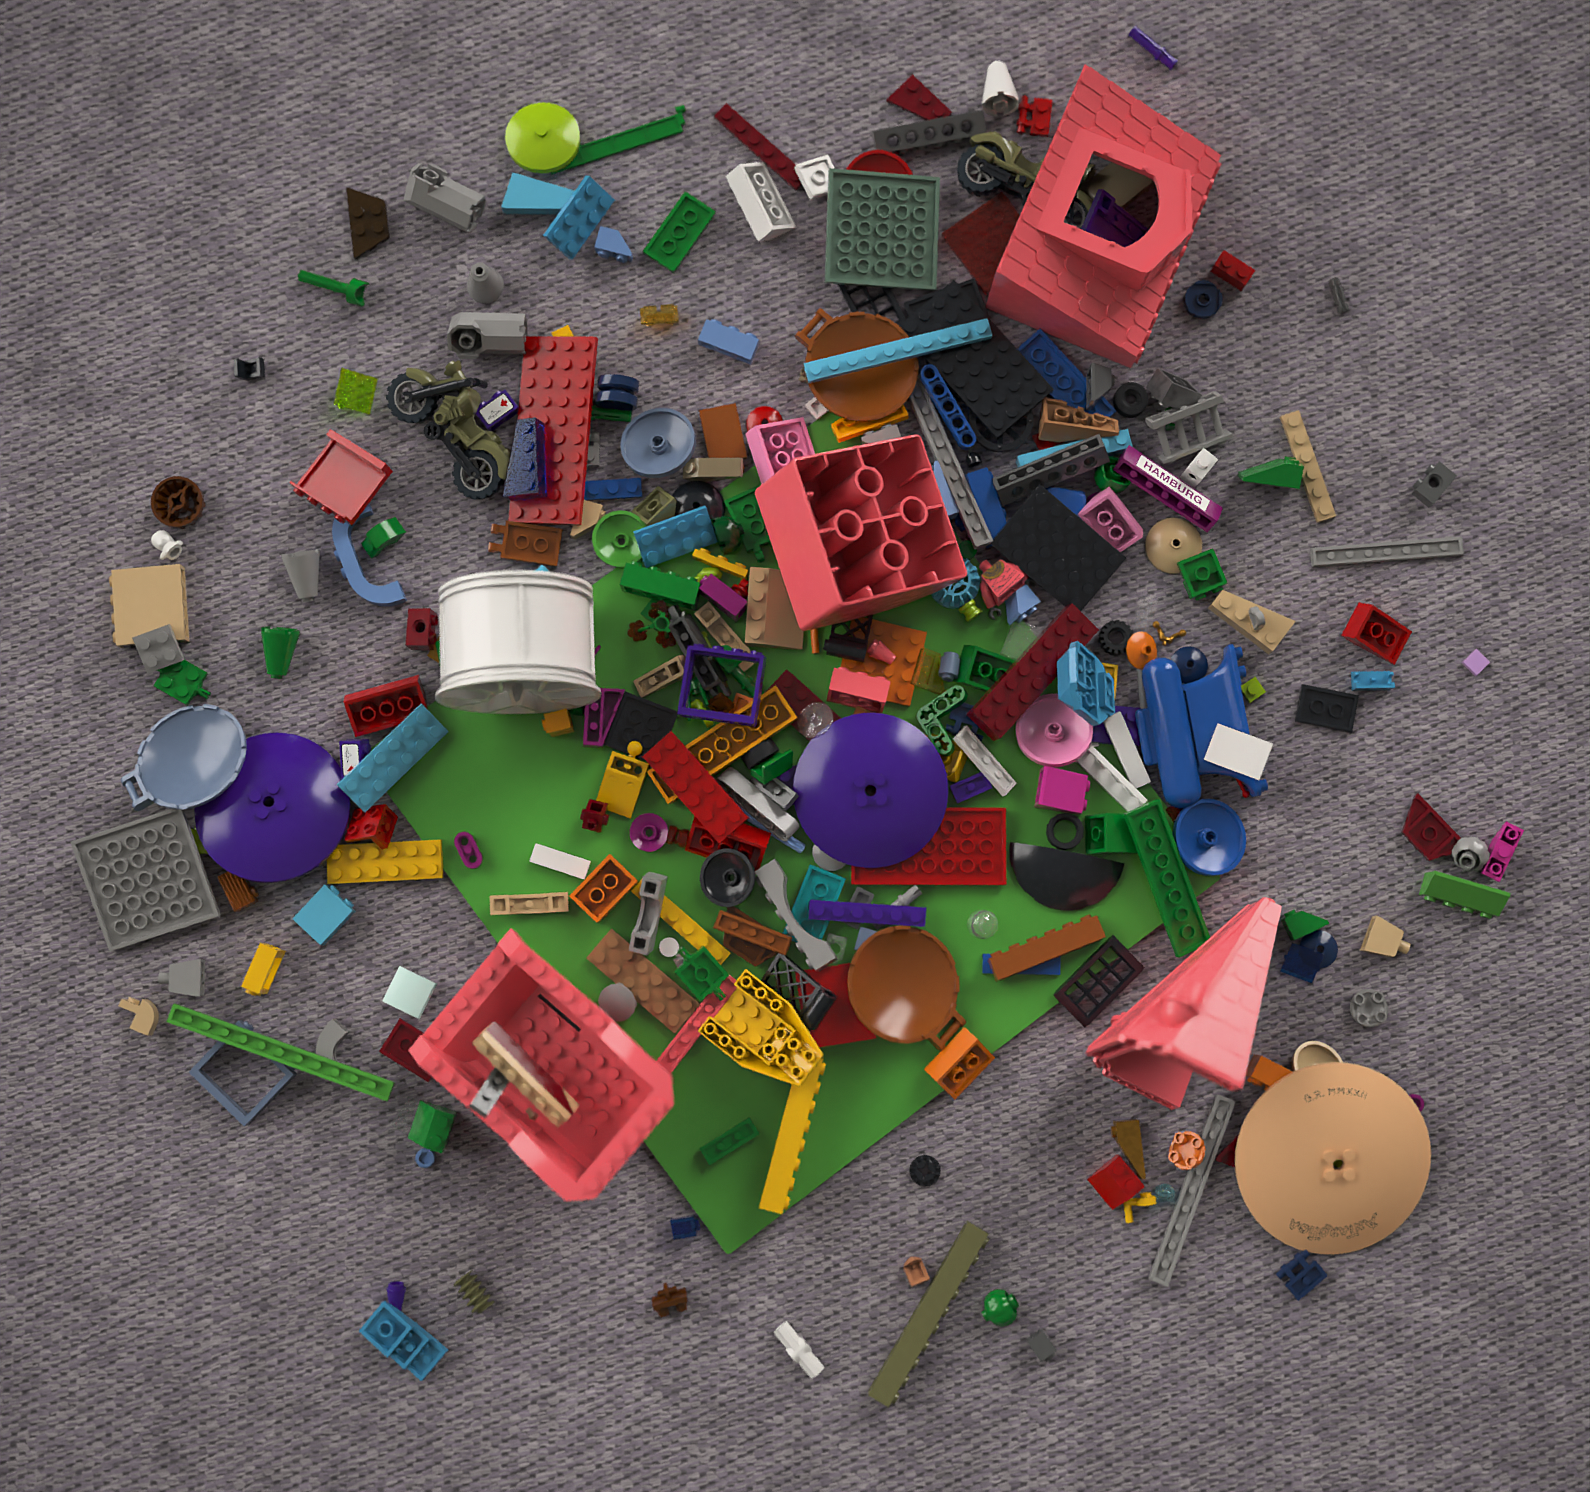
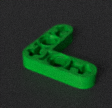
[917,685,968,756]

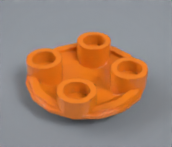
[1168,1131,1205,1170]

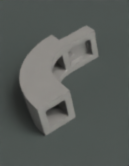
[316,1019,349,1088]

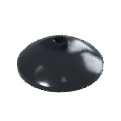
[672,481,725,531]
[700,848,755,907]

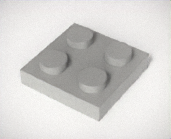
[132,624,185,674]

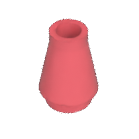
[866,639,896,665]

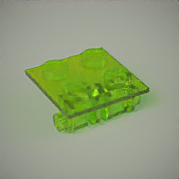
[333,368,378,415]

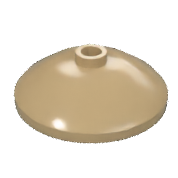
[1145,518,1202,574]
[1292,1041,1343,1072]

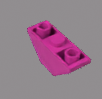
[1481,822,1524,882]

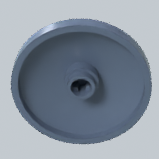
[620,408,696,478]

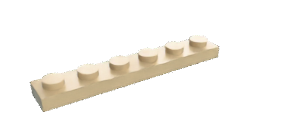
[1280,410,1336,523]

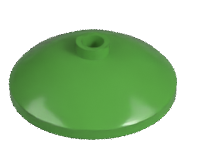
[592,511,647,568]

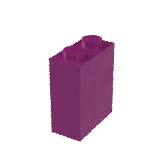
[699,573,748,623]

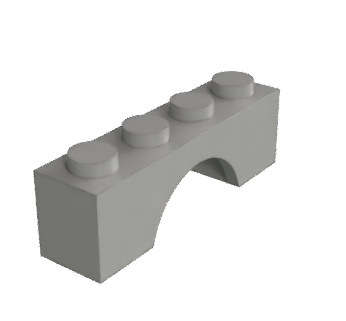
[629,872,668,955]

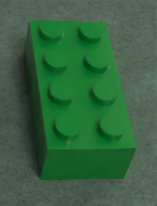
[620,561,701,611]

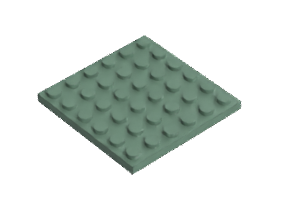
[825,168,940,291]

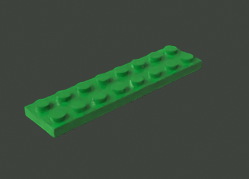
[1123,799,1210,958]

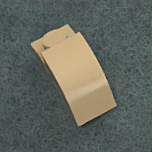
[118,997,159,1036]

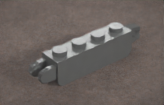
[668,605,731,697]

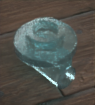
[1154,1184,1175,1202]

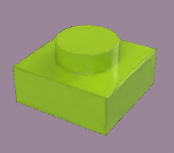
[1241,677,1266,703]

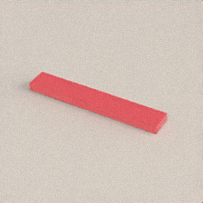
[656,975,737,1074]

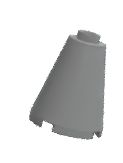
[466,263,504,304]
[281,549,320,602]

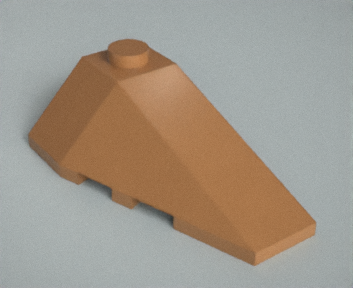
[1039,398,1119,442]

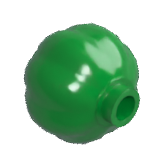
[981,1289,1019,1327]

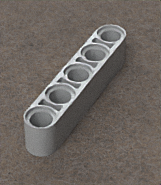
[716,767,799,841]

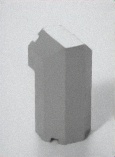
[403,163,487,233]
[447,312,528,359]

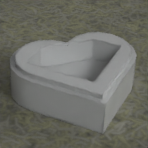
[1249,606,1265,631]

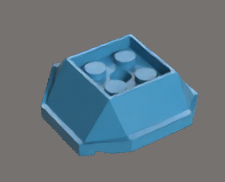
[1057,641,1115,726]

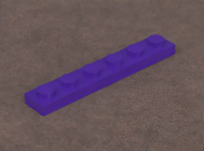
[809,900,926,927]

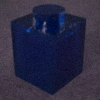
[670,1215,700,1240]

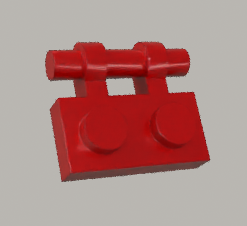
[1016,96,1053,137]

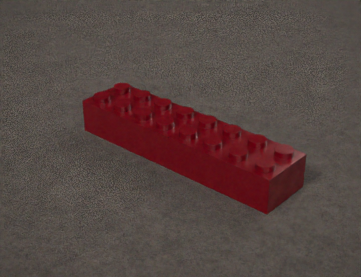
[966,603,1099,741]

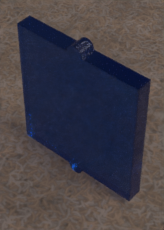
[1280,942,1325,983]

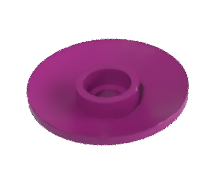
[630,813,668,852]

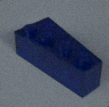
[503,417,547,501]

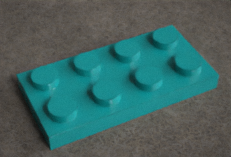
[783,864,846,943]

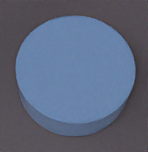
[415,1148,436,1168]

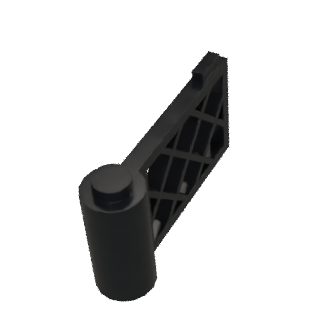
[823,614,873,663]
[761,953,837,1031]

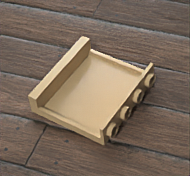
[109,564,189,648]

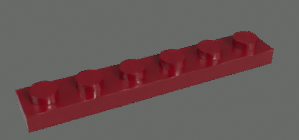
[714,103,802,191]

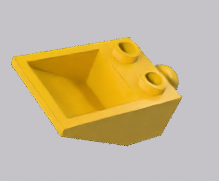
[596,741,650,819]

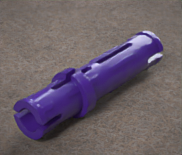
[1128,26,1178,71]

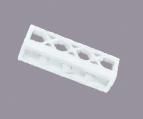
[1076,746,1147,812]

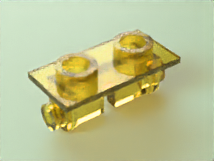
[640,304,679,326]

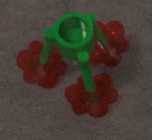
[627,600,676,648]

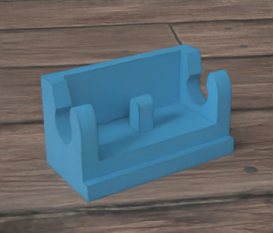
[1351,671,1395,691]

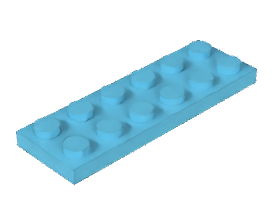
[337,704,449,812]

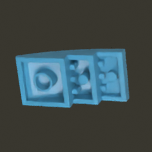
[359,1300,448,1381]

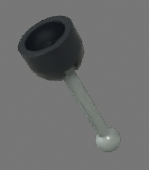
[958,423,982,468]

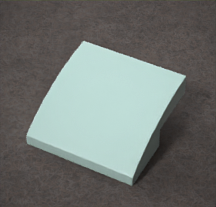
[383,966,437,1019]

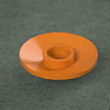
[1126,632,1157,670]

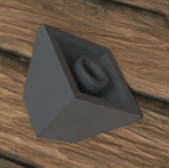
[1086,363,1115,411]

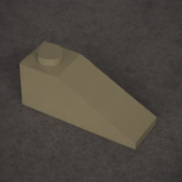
[683,458,743,482]

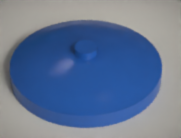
[1173,799,1246,876]

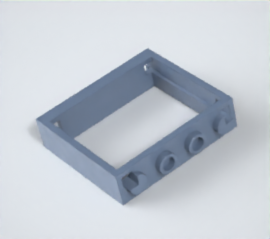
[189,1020,297,1126]

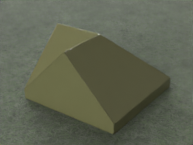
[631,486,677,526]

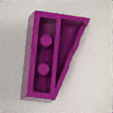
[583,688,625,748]

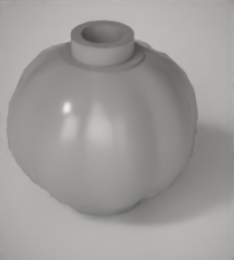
[1452,836,1490,872]

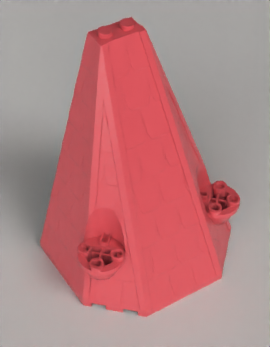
[1086,897,1282,1110]

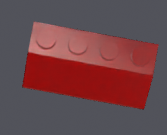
[343,675,429,737]
[685,817,771,874]

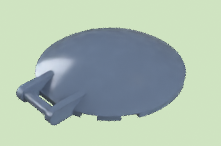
[121,704,247,811]

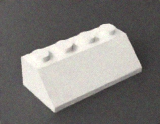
[726,162,796,242]

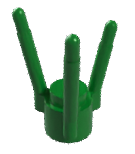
[687,677,711,721]

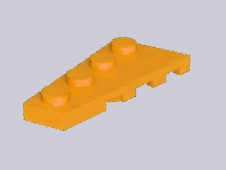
[831,405,909,443]

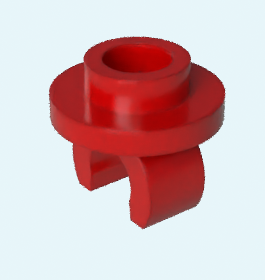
[731,578,749,599]

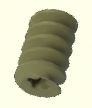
[453,1269,495,1313]

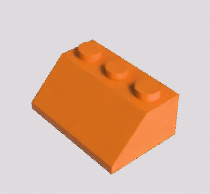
[924,1027,995,1100]

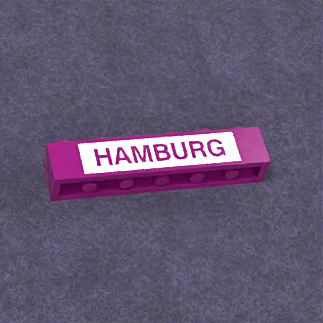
[1113,445,1223,533]

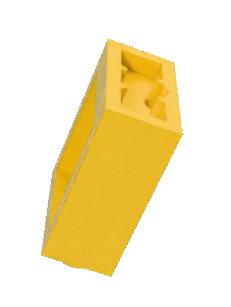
[241,943,286,996]

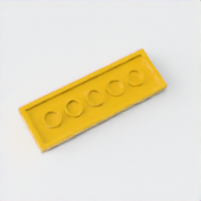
[327,839,444,884]

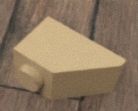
[570,500,606,539]

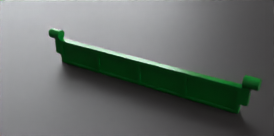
[550,105,686,175]

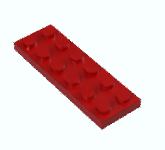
[642,731,749,844]

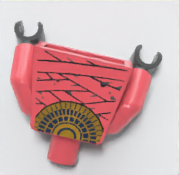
[979,560,1036,620]

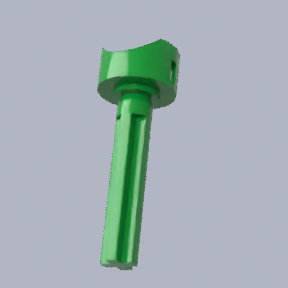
[297,270,369,307]

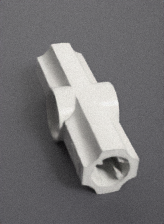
[774,1321,824,1379]

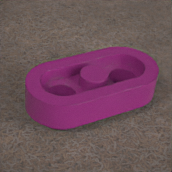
[454,832,483,869]

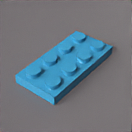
[543,175,615,260]
[633,506,717,568]

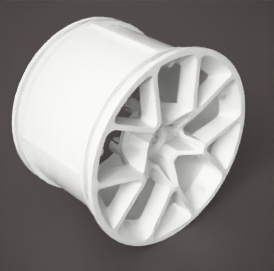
[435,570,601,714]

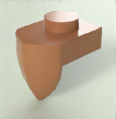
[903,1256,930,1288]

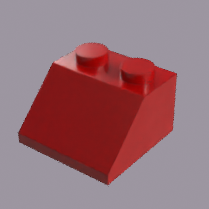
[1087,1154,1145,1210]

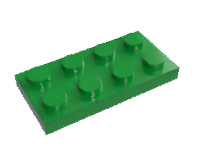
[643,191,716,274]

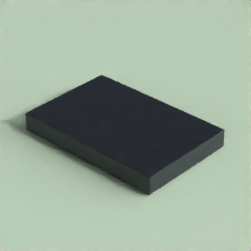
[1295,684,1359,733]

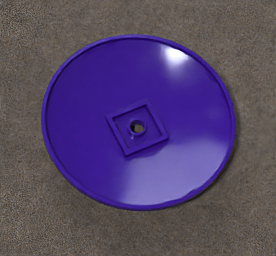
[793,713,948,868]
[194,733,351,883]

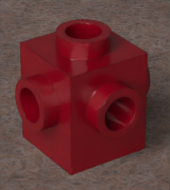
[580,799,609,833]

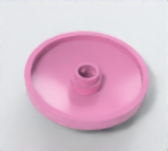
[1015,694,1093,767]

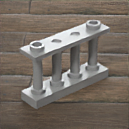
[1145,391,1233,465]

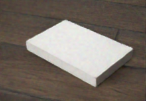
[1204,724,1273,780]

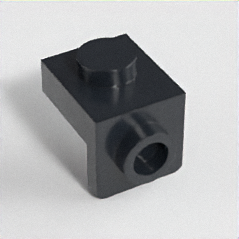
[234,357,265,381]

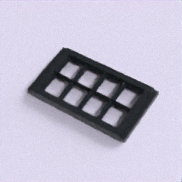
[837,284,906,325]
[1053,935,1145,1028]

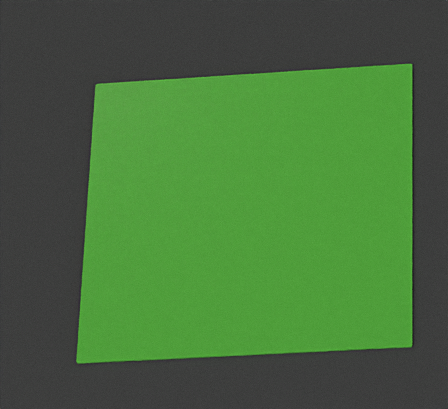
[371,411,1220,1254]

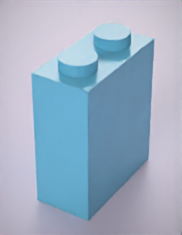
[293,884,356,946]

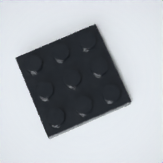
[604,691,678,762]

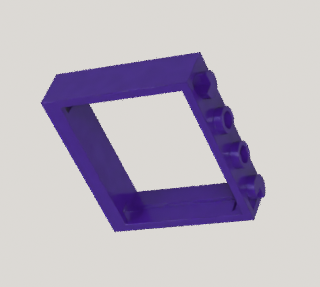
[677,644,767,727]

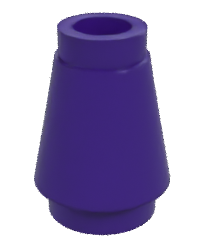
[386,1281,406,1311]

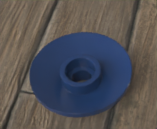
[1171,646,1208,684]
[1299,930,1338,969]

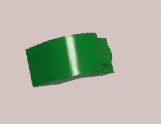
[361,517,406,559]

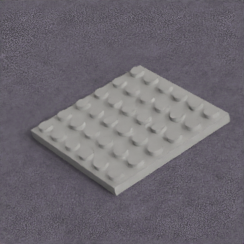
[70,809,221,952]

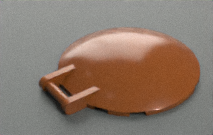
[794,308,919,421]
[847,925,967,1051]

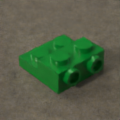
[1177,548,1228,601]

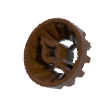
[151,476,206,529]

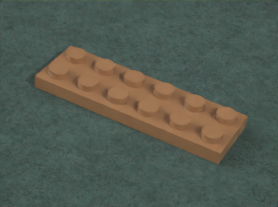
[586,928,700,1034]

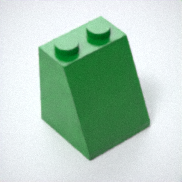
[1085,813,1138,854]
[408,1100,457,1153]

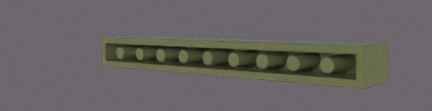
[867,1220,989,1408]

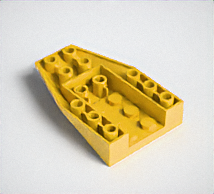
[698,969,824,1087]

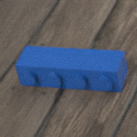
[964,467,1007,549]

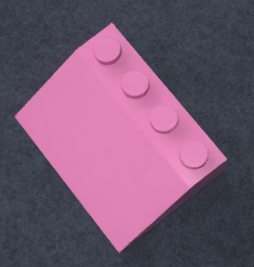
[745,417,815,484]

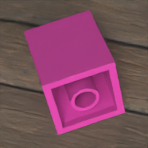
[1034,766,1090,815]

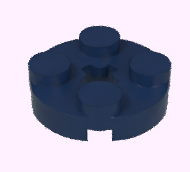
[1184,280,1223,319]

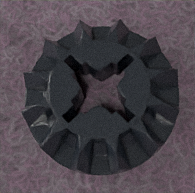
[909,1155,941,1187]

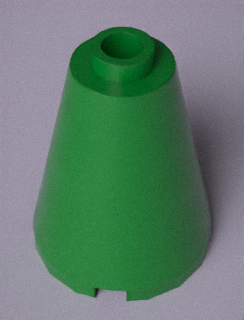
[261,626,300,679]

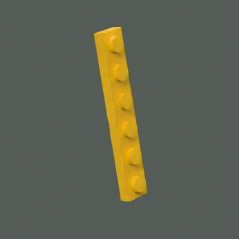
[631,879,731,965]

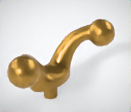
[1152,621,1186,646]

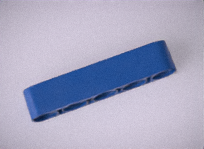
[920,364,976,450]

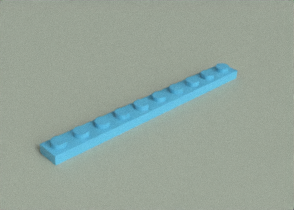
[804,318,992,384]

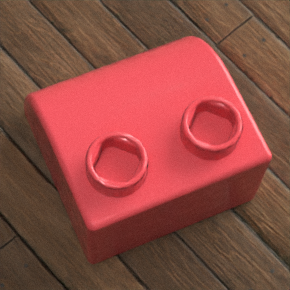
[755,434,967,631]

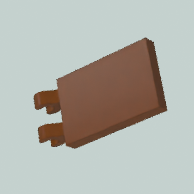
[699,403,747,473]
[488,520,563,567]

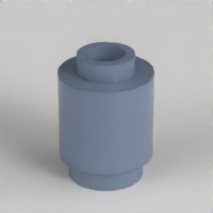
[939,652,960,682]

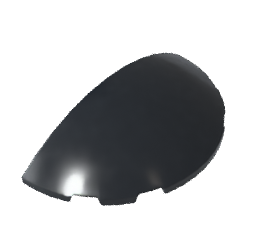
[1009,842,1125,911]

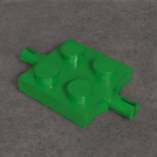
[153,660,211,706]
[674,946,729,1001]

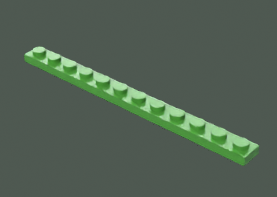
[166,1003,395,1101]

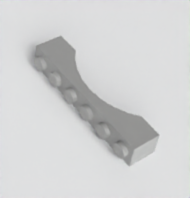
[755,859,838,972]

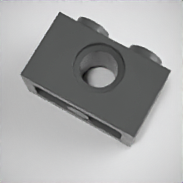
[1411,461,1457,508]

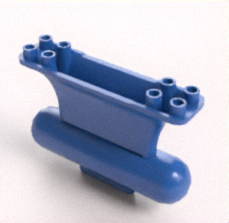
[1135,644,1268,809]

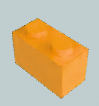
[542,709,574,737]

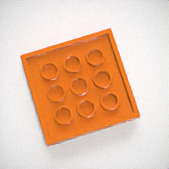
[840,617,927,707]

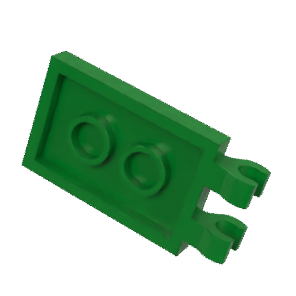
[724,486,774,563]

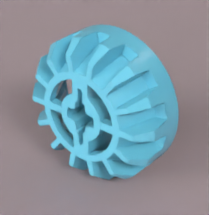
[931,559,980,609]

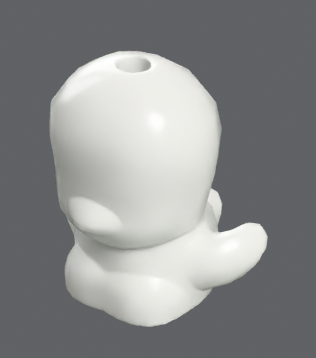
[151,530,183,560]

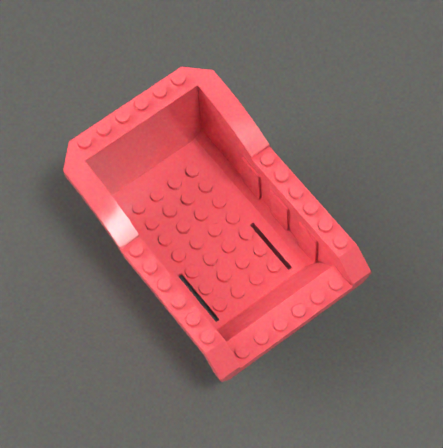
[409,928,674,1201]

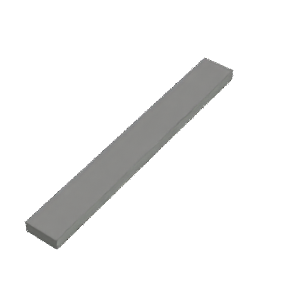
[1310,536,1464,567]

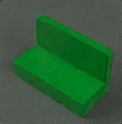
[751,749,793,784]

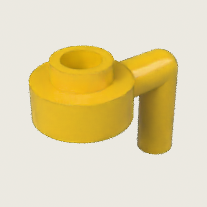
[1123,1192,1157,1223]

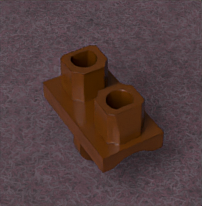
[651,1283,688,1318]

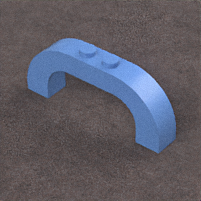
[332,503,407,606]

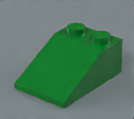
[1238,456,1304,489]
[953,645,1016,692]

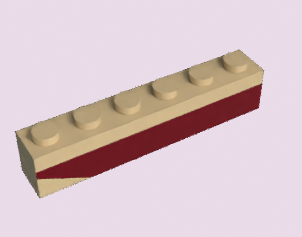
[472,1021,580,1128]

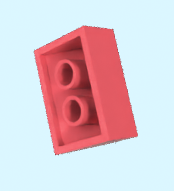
[826,667,891,713]

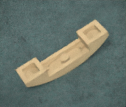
[694,601,754,672]
[490,892,569,915]

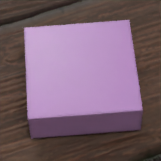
[1462,649,1490,676]

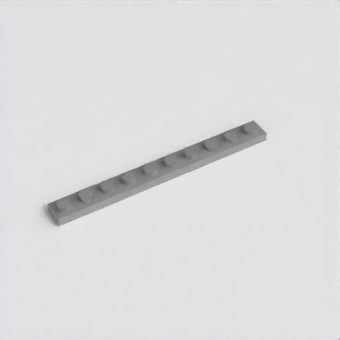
[908,375,993,549]
[1148,1094,1236,1287]

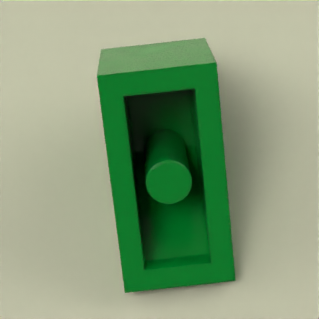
[1281,909,1329,941]

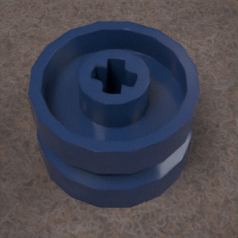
[595,374,639,411]

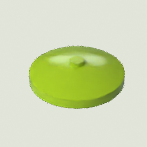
[505,102,580,173]

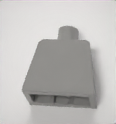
[158,959,205,997]

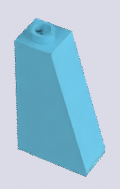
[501,172,574,215]

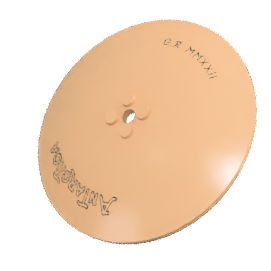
[1235,1062,1431,1254]

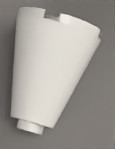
[982,61,1019,116]

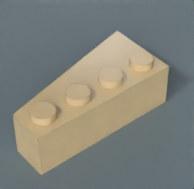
[1208,590,1296,654]

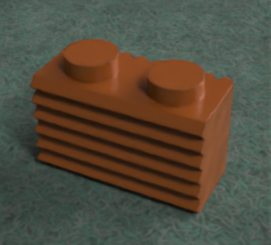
[217,872,259,912]

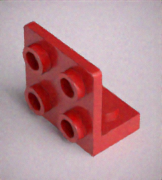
[344,804,398,849]

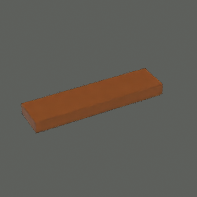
[713,910,793,956]

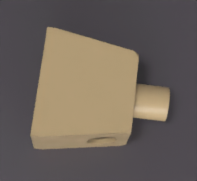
[1360,916,1411,957]

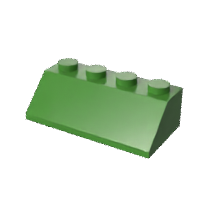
[1419,871,1511,919]

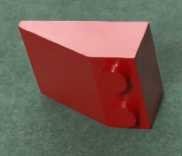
[1341,602,1412,665]

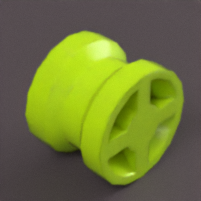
[958,599,983,623]

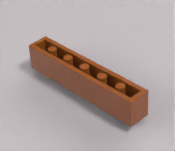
[988,914,1106,982]

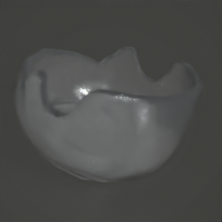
[967,909,999,939]

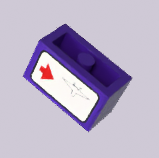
[476,390,519,431]
[339,739,371,779]

